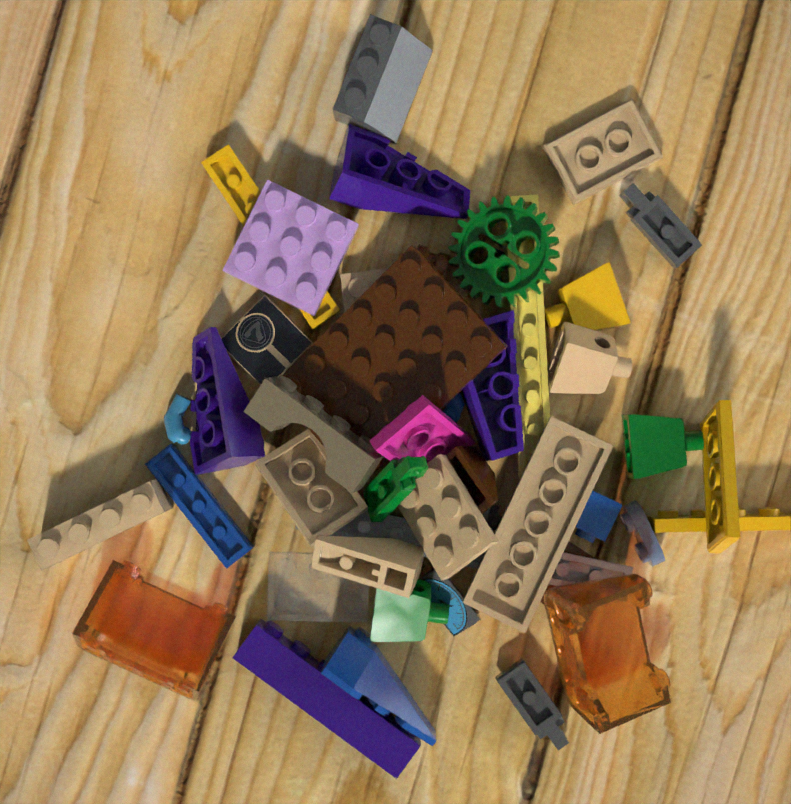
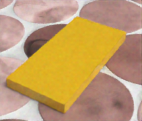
[700,400,741,553]

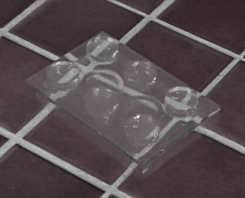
[267,552,369,623]

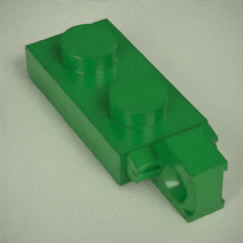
[363,456,428,522]

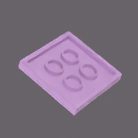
[223,179,359,316]

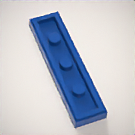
[145,443,254,569]

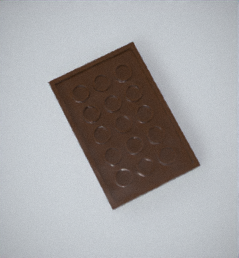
[282,245,508,474]

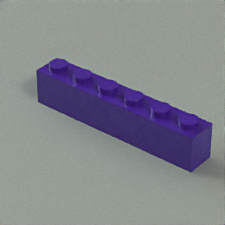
[232,619,421,779]

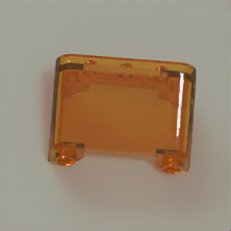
[72,560,236,701]
[543,574,671,734]

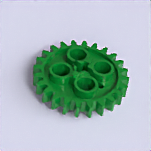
[448,195,560,308]

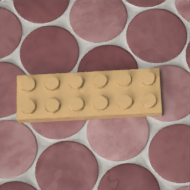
[462,416,613,633]

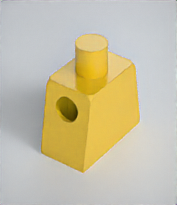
[544,262,631,331]

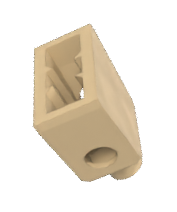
[548,322,632,394]

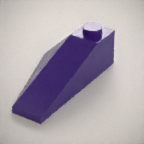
[329,124,470,219]
[190,327,265,475]

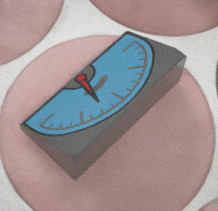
[419,567,481,636]

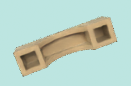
[27,479,173,571]

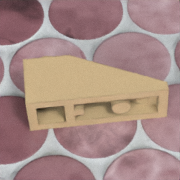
[311,536,425,598]

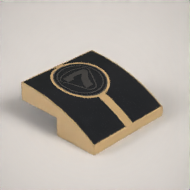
[221,295,313,385]

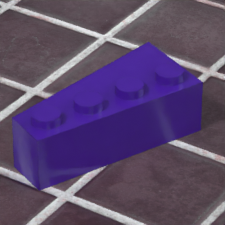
[461,310,524,461]

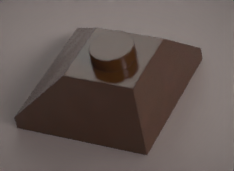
[446,446,498,514]

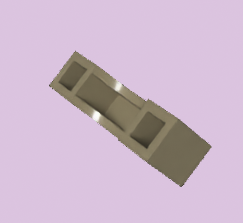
[244,376,384,493]

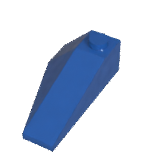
[321,625,437,746]

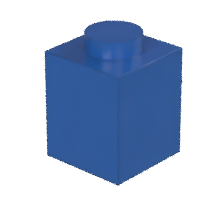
[575,491,622,543]

